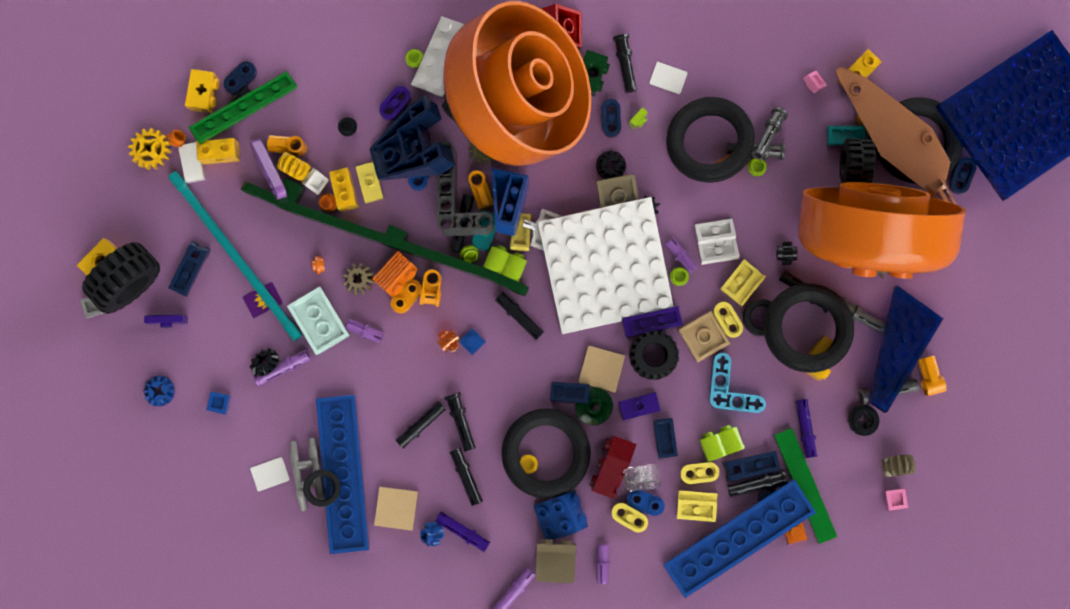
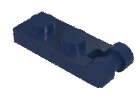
[168,241,211,297]
[722,451,781,482]

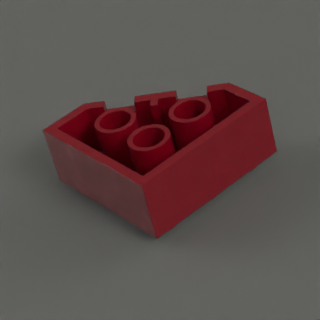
[589,436,637,499]

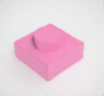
[803,71,827,94]
[884,488,908,511]

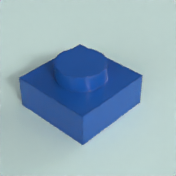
[459,328,486,355]
[206,391,231,415]

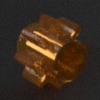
[437,329,461,353]

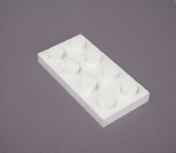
[411,16,464,99]

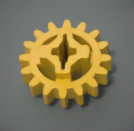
[128,128,172,170]

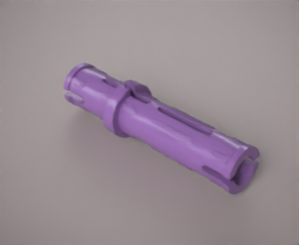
[253,350,311,386]
[493,567,536,609]

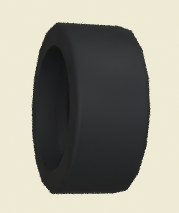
[743,299,771,336]
[303,469,341,507]

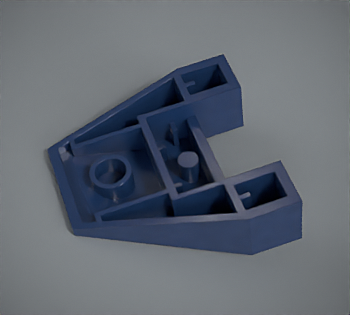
[370,96,456,181]

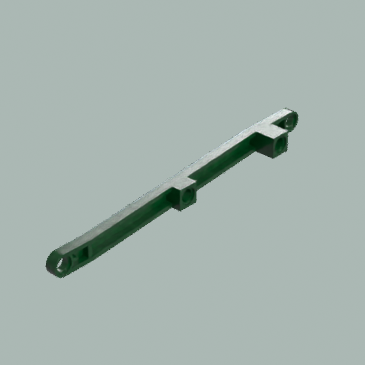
[240,178,529,297]

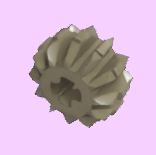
[342,263,375,296]
[881,454,916,477]

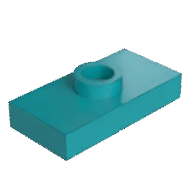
[827,126,866,146]
[471,210,496,252]

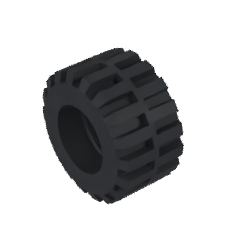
[839,138,876,183]
[629,331,679,380]

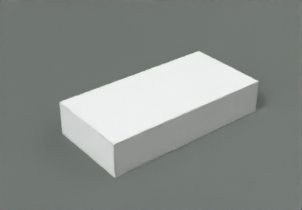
[178,142,206,184]

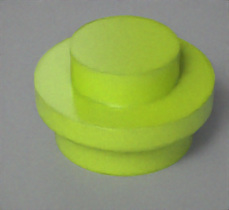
[405,49,424,68]
[748,158,767,177]
[460,245,479,263]
[670,267,689,286]

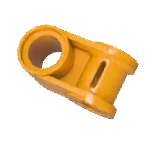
[420,269,442,307]

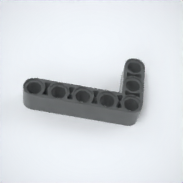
[437,141,495,236]

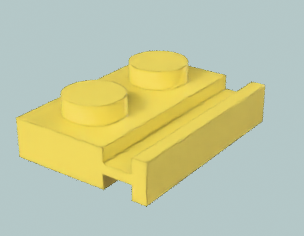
[720,259,766,307]
[676,490,718,522]

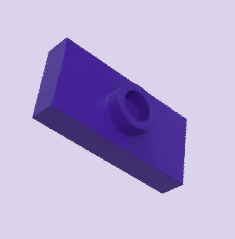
[144,315,188,328]
[618,392,661,420]

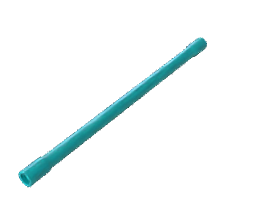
[168,171,302,342]

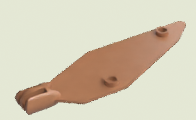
[836,67,956,204]

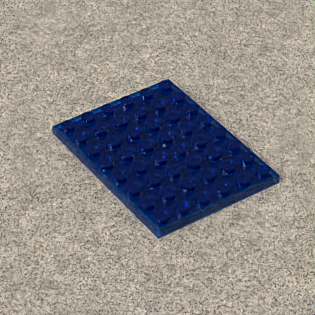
[936,30,1070,201]

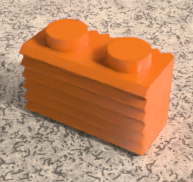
[372,251,418,297]

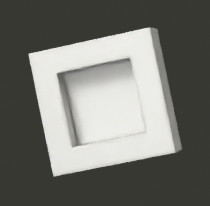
[302,168,329,195]

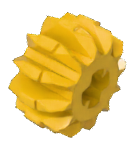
[277,152,311,181]

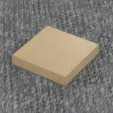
[678,311,731,363]
[578,346,625,393]
[374,486,419,531]

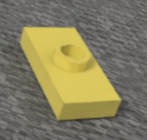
[356,162,384,204]
[510,213,531,251]

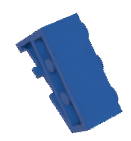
[491,168,529,236]

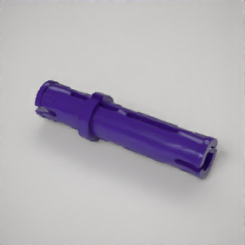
[795,399,818,458]
[435,511,490,552]

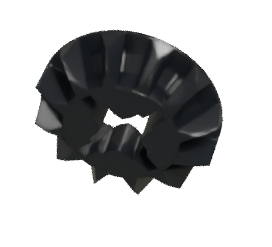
[596,150,626,179]
[249,348,279,376]
[848,405,880,436]

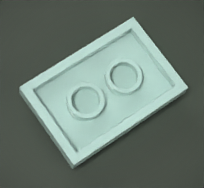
[287,287,350,355]

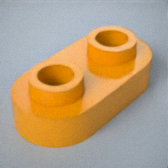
[391,279,422,314]

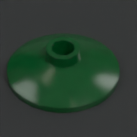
[575,387,613,426]

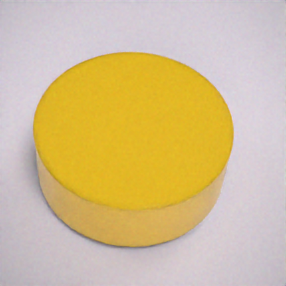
[519,454,538,474]

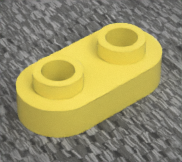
[713,302,743,338]
[680,462,719,484]
[611,503,648,533]

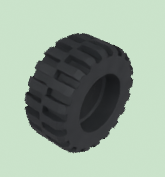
[82,242,160,314]

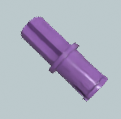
[665,237,697,272]
[346,319,384,344]
[595,544,610,584]

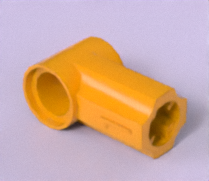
[267,135,308,157]
[468,170,494,210]
[917,356,947,396]

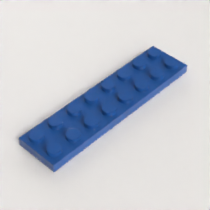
[316,395,370,554]
[663,479,816,598]

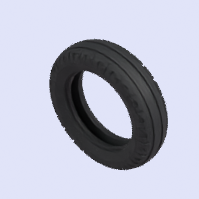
[666,97,755,183]
[875,97,964,184]
[764,283,855,373]
[501,408,591,498]

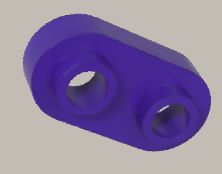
[379,86,411,121]

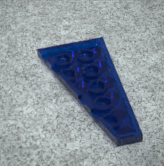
[868,285,944,413]

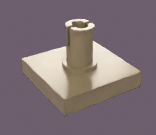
[596,174,639,208]

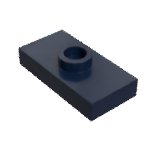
[550,382,591,404]
[653,418,678,459]

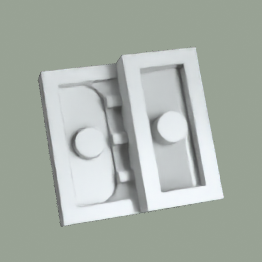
[695,219,740,265]

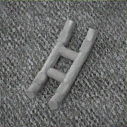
[289,438,325,511]

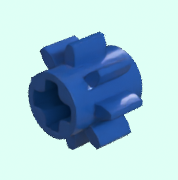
[420,522,444,547]

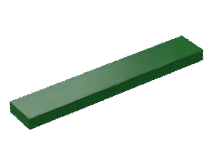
[188,71,297,145]
[773,428,838,544]

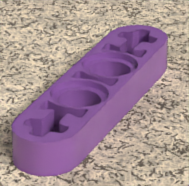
[250,138,287,200]

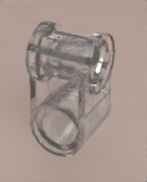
[623,464,661,491]

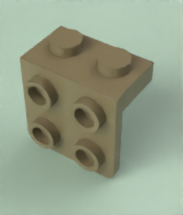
[536,539,577,583]

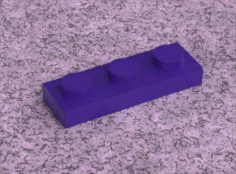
[622,306,683,338]

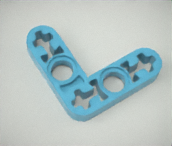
[709,353,766,413]

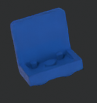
[534,490,588,540]

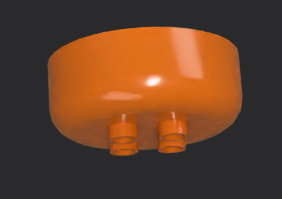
[443,1,592,166]
[798,182,966,278]

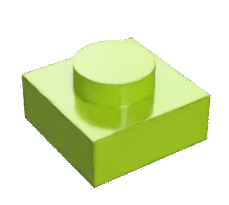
[629,107,648,130]

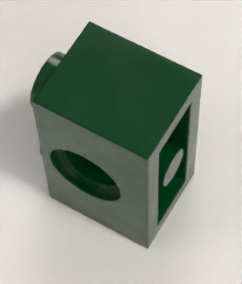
[583,50,610,97]

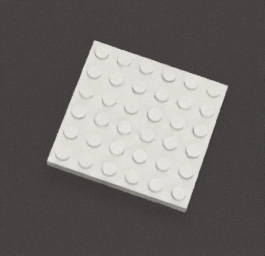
[538,197,674,334]

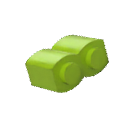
[483,245,527,282]
[698,424,745,462]

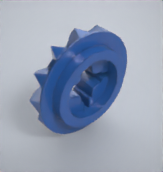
[143,376,175,407]

